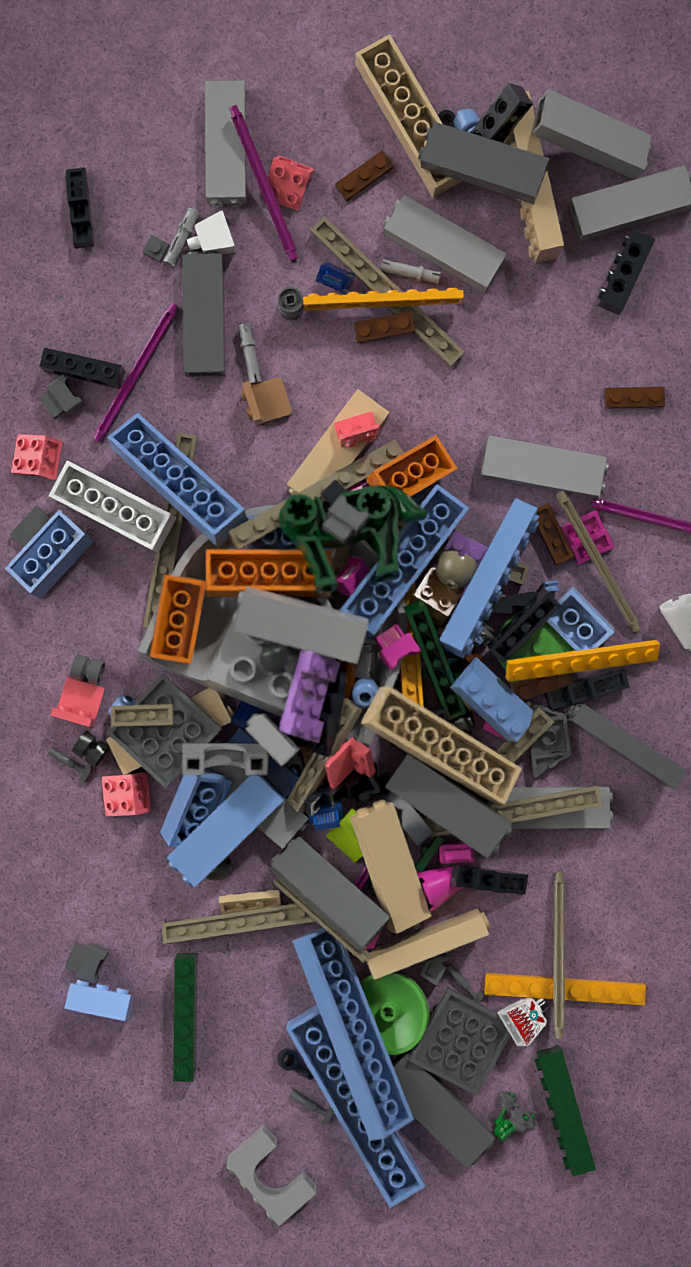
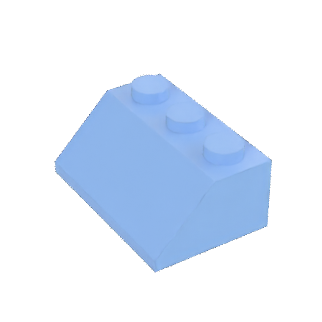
[547,586,614,651]
[64,980,133,1021]

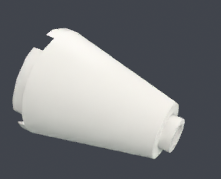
[660,594,691,651]

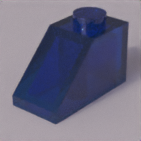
[231,701,260,729]

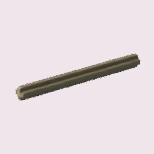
[274,877,370,963]

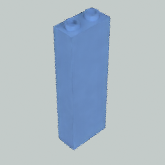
[167,775,285,887]

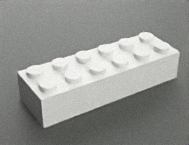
[49,461,177,553]

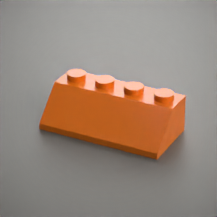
[366,435,458,497]
[150,575,206,664]

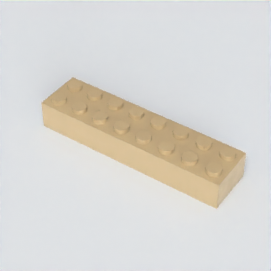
[355,34,462,198]
[504,91,564,264]
[361,686,522,805]

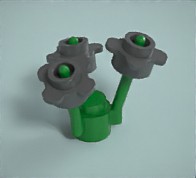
[494,1091,536,1142]

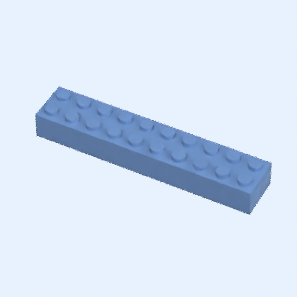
[292,927,414,1140]
[286,1005,425,1208]

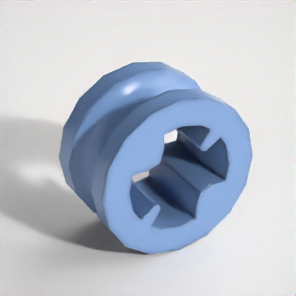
[541,581,560,592]

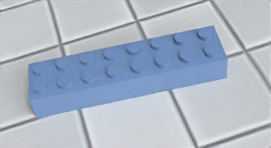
[108,413,248,547]
[340,484,469,639]
[440,498,539,659]

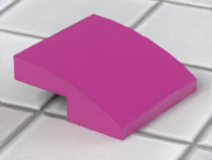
[561,510,614,565]

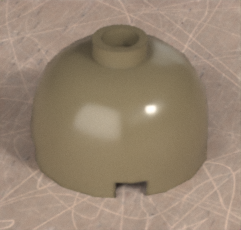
[436,551,478,590]

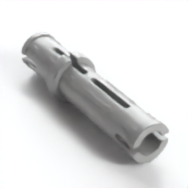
[163,208,200,267]
[381,259,441,284]
[238,323,262,385]

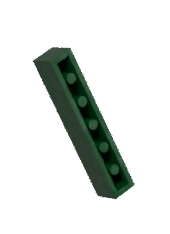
[403,599,466,720]
[173,953,198,1082]
[534,1045,596,1177]

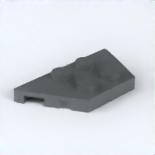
[523,701,571,778]

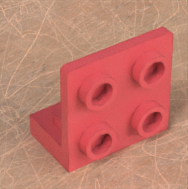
[268,155,315,211]
[334,411,380,448]
[11,434,63,480]
[50,677,105,727]
[325,738,375,789]
[102,772,152,816]

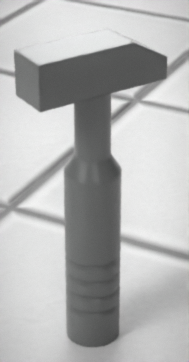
[48,748,92,783]
[446,964,484,1003]
[289,1090,334,1125]

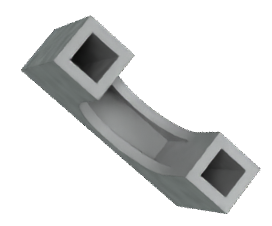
[246,714,301,766]
[182,744,268,775]
[226,1124,317,1226]

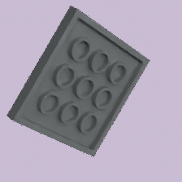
[107,674,222,789]
[408,987,511,1096]

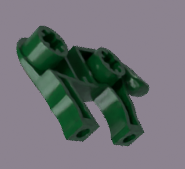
[279,485,427,594]

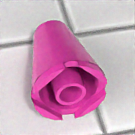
[417,864,463,912]

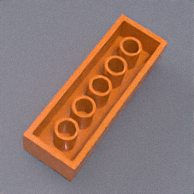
[206,550,332,597]

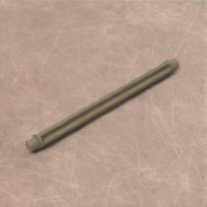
[556,490,641,632]
[553,872,565,1038]

